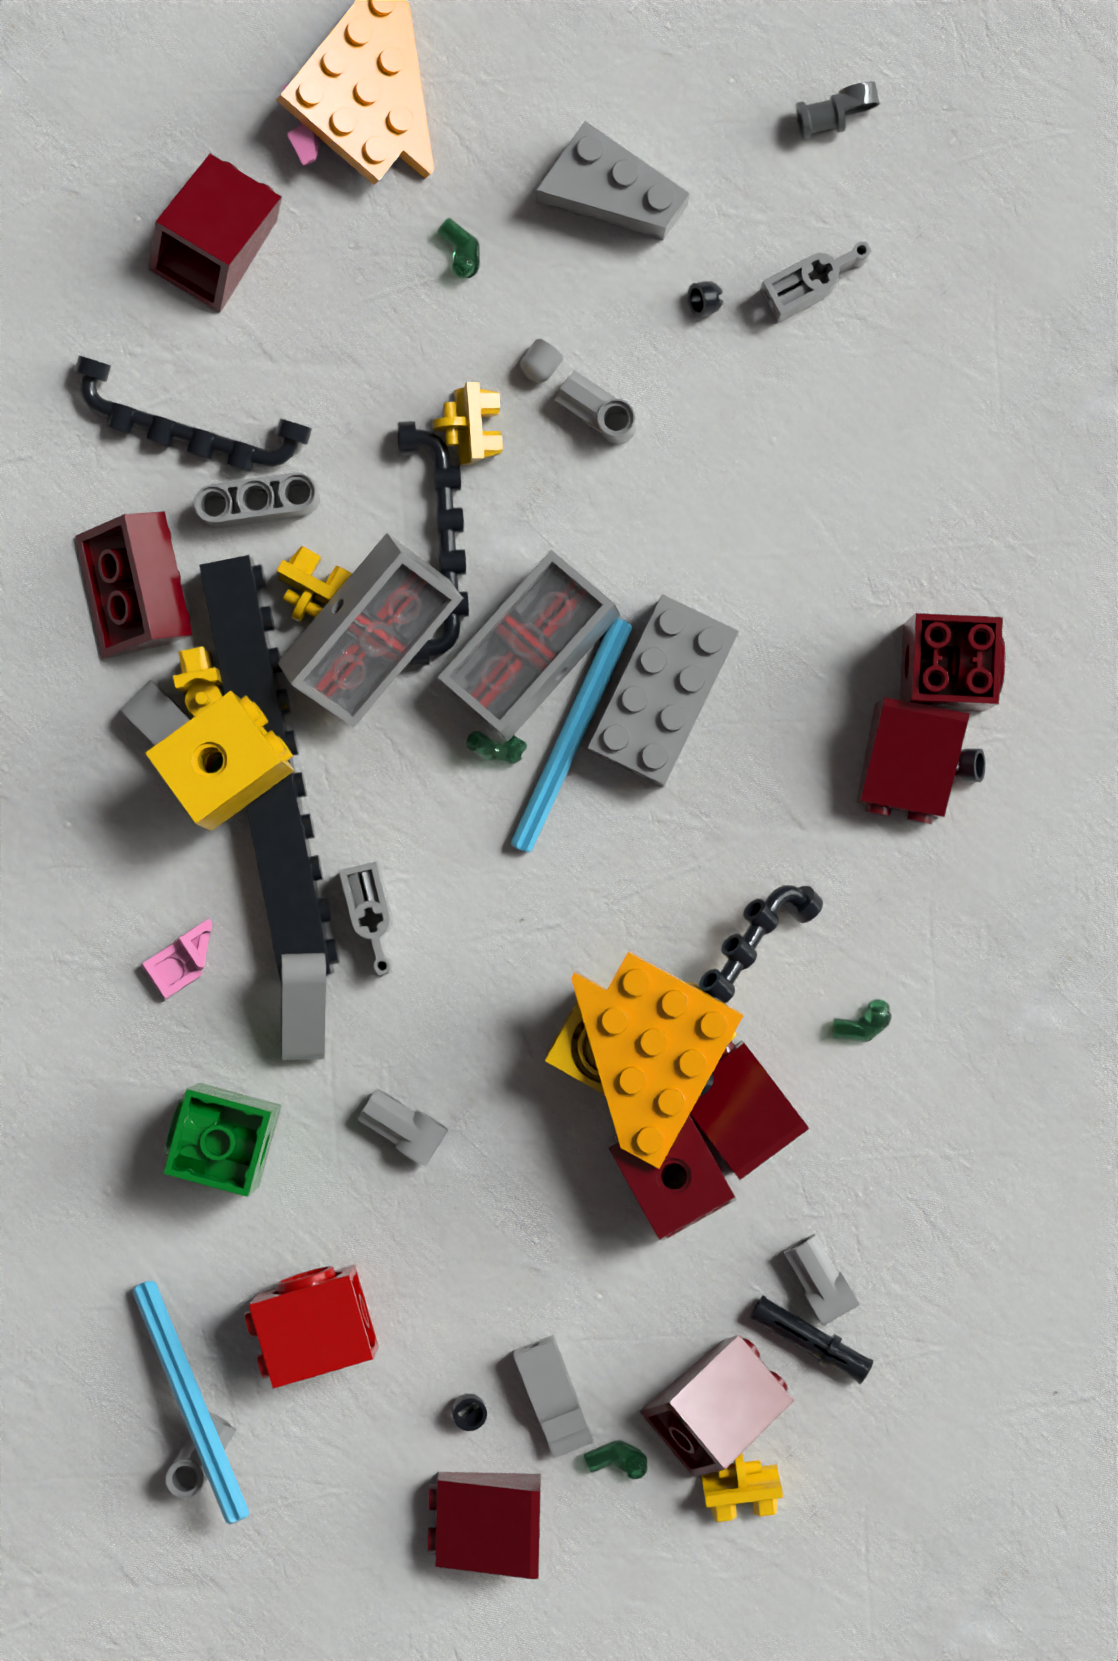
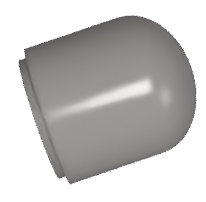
[520,339,563,382]

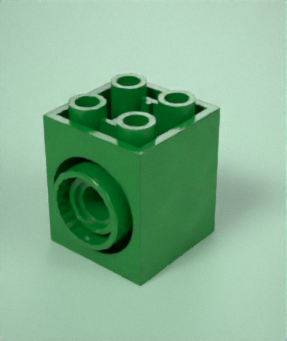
[163,1083,281,1197]

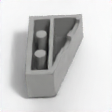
[536,121,690,240]

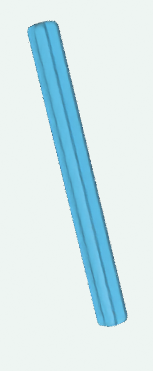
[511,618,632,853]
[132,1281,249,1524]

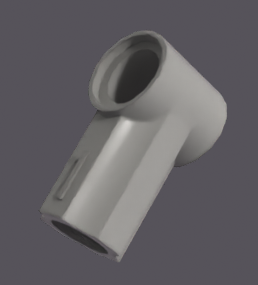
[554,370,636,444]
[357,1088,448,1166]
[784,1234,860,1326]
[165,1412,237,1499]

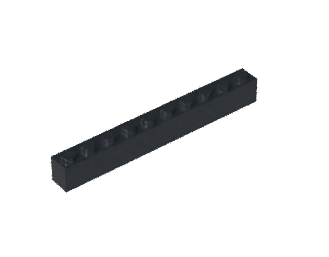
[199,555,340,983]

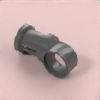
[796,81,880,140]

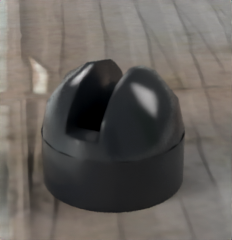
[688,281,723,317]
[955,748,986,782]
[452,1393,487,1431]

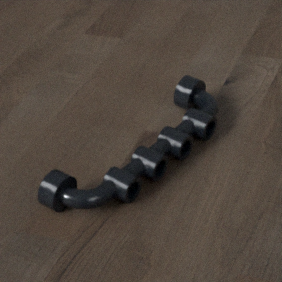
[74,356,312,472]
[397,421,469,666]
[699,885,823,1098]

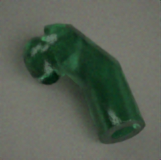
[437,217,480,278]
[466,731,527,764]
[832,999,892,1042]
[584,1440,648,1480]

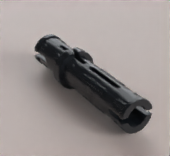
[749,1295,874,1384]

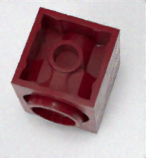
[900,613,1006,712]
[608,1115,737,1241]

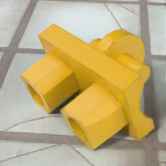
[432,382,503,466]
[276,546,353,622]
[173,647,223,716]
[701,1453,783,1522]

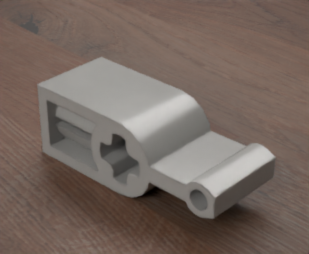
[760,241,872,323]
[339,861,393,975]
[514,1335,594,1458]

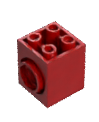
[245,1265,379,1389]

